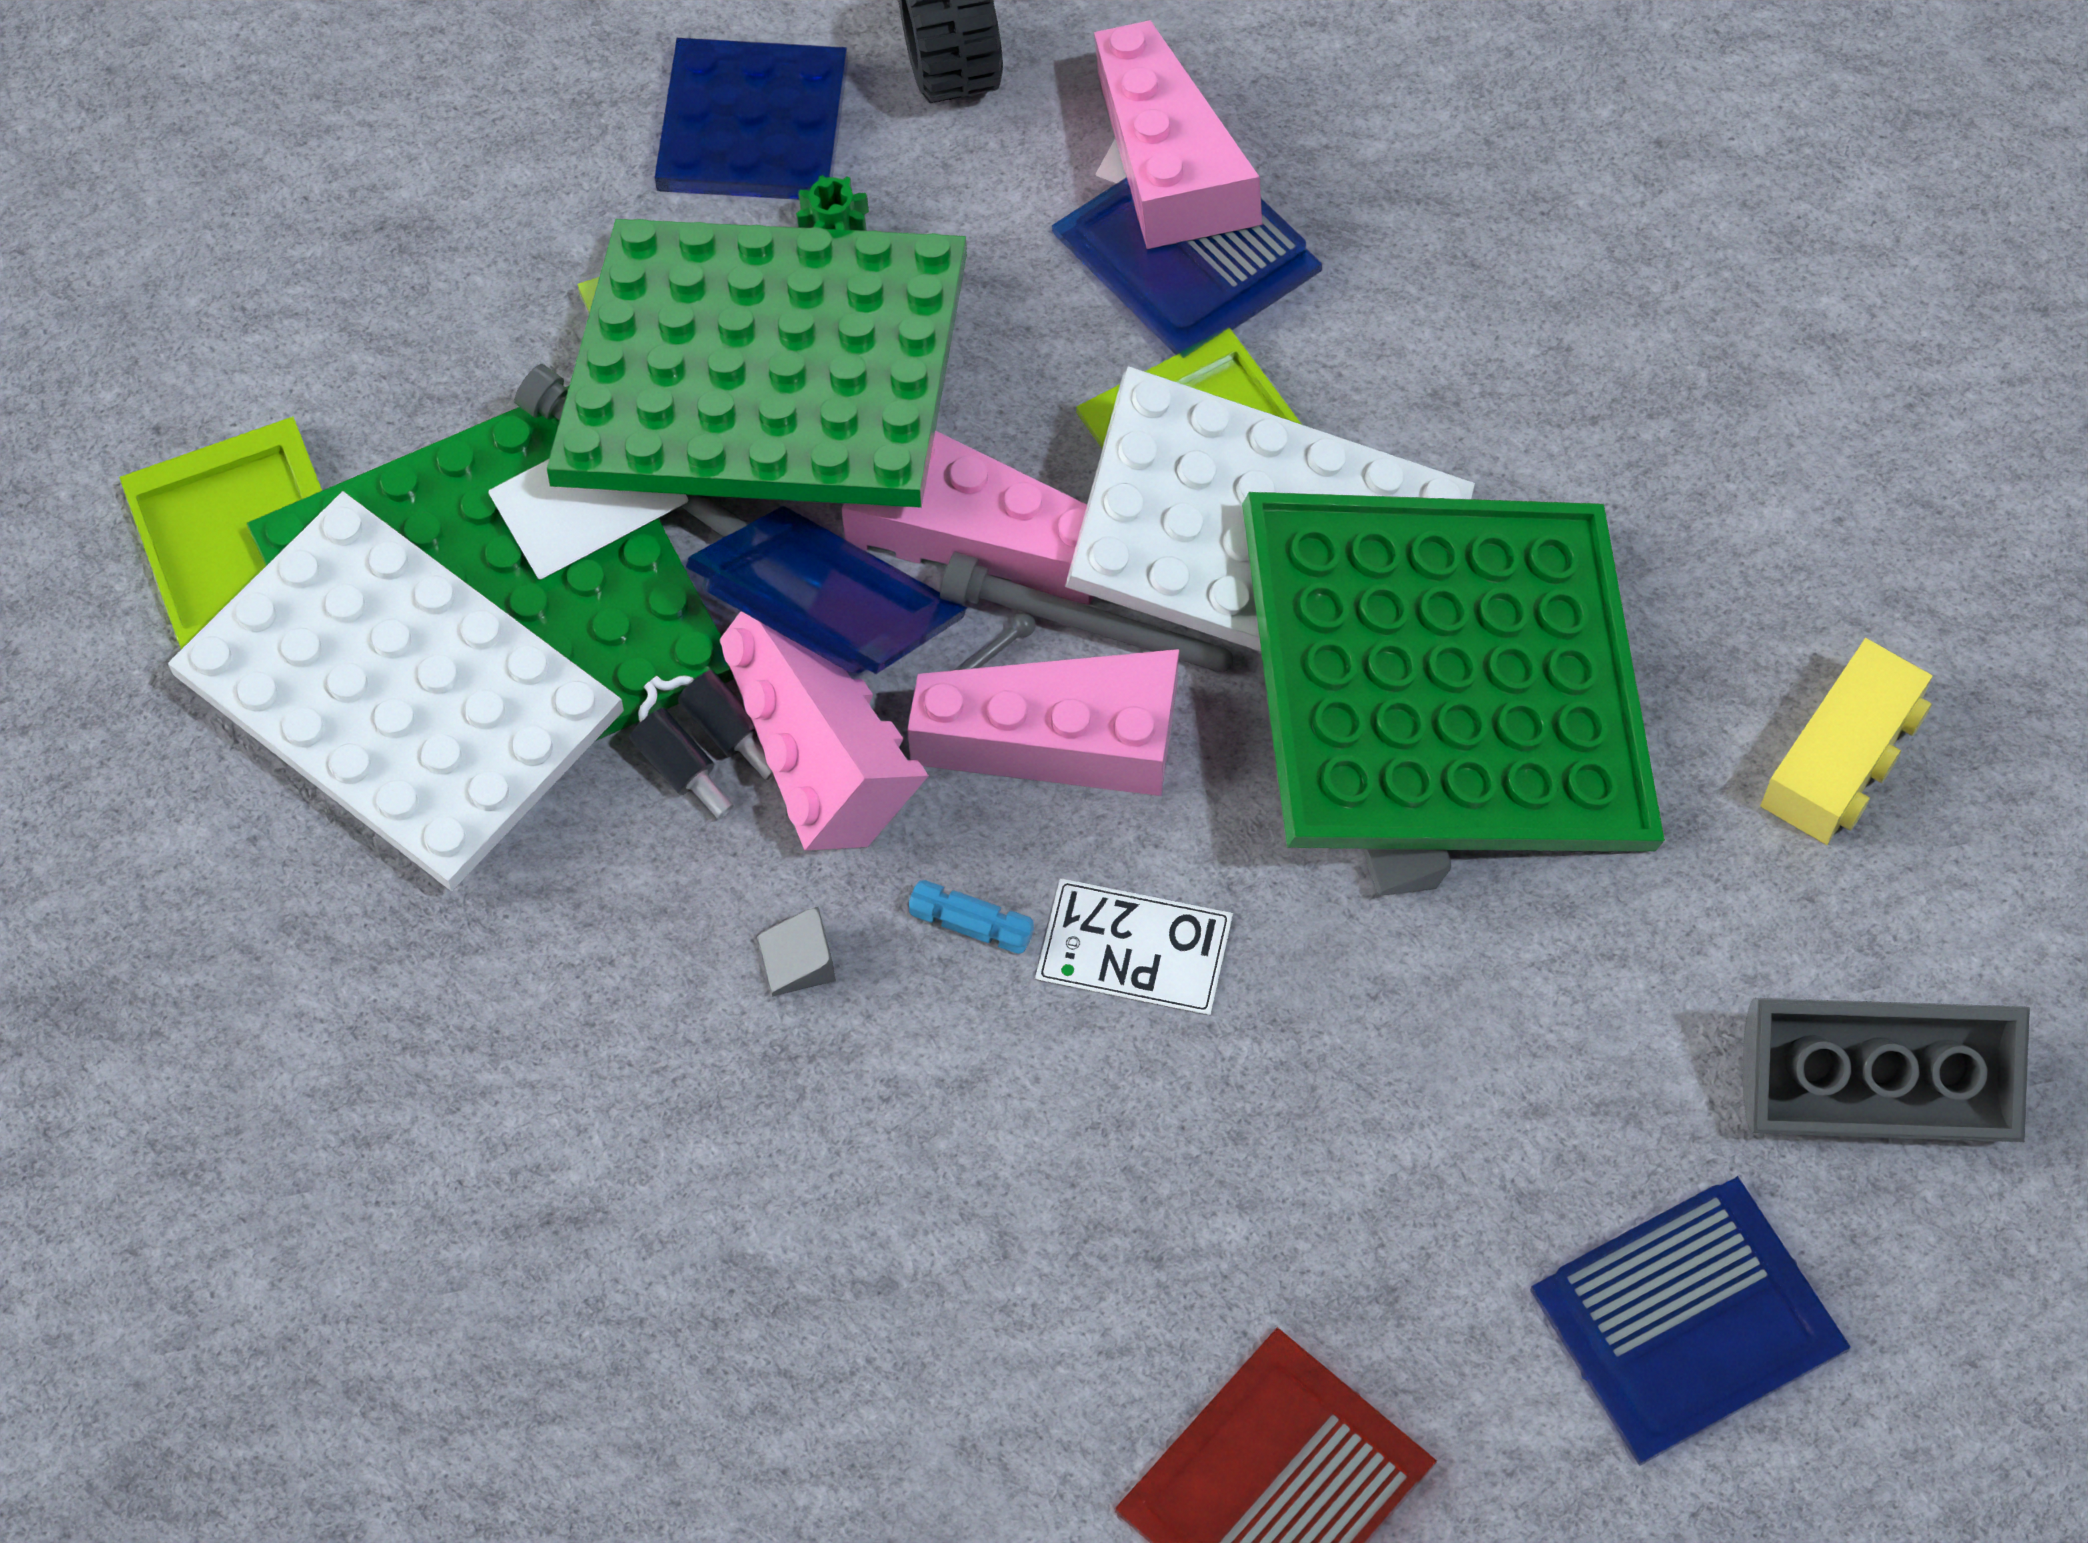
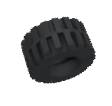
[898,0,1003,104]

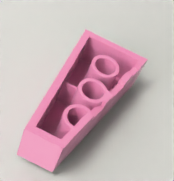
[1094,20,1262,249]
[842,431,1094,605]
[719,603,929,851]
[907,649,1179,796]

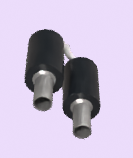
[629,670,774,819]

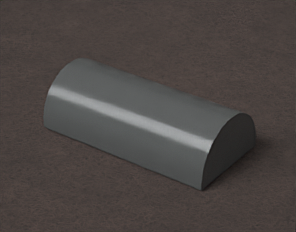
[1742,998,2030,1142]

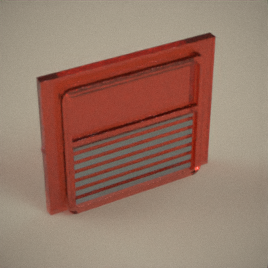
[1115,1327,1437,1543]

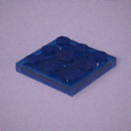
[654,37,848,200]

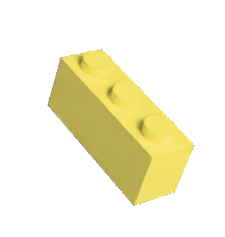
[1760,638,1933,845]

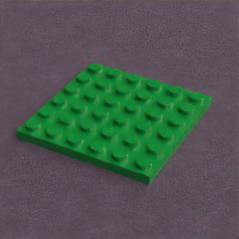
[547,219,967,508]
[247,385,735,742]
[1242,492,1665,852]

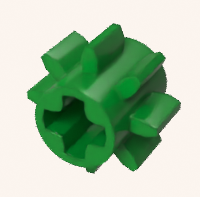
[796,175,869,231]

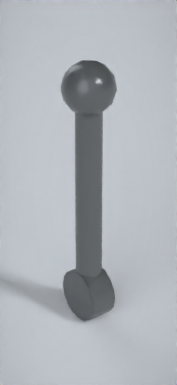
[958,613,1036,670]

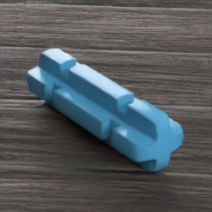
[909,880,1034,954]

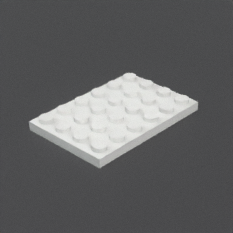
[1065,366,1475,651]
[168,491,624,891]

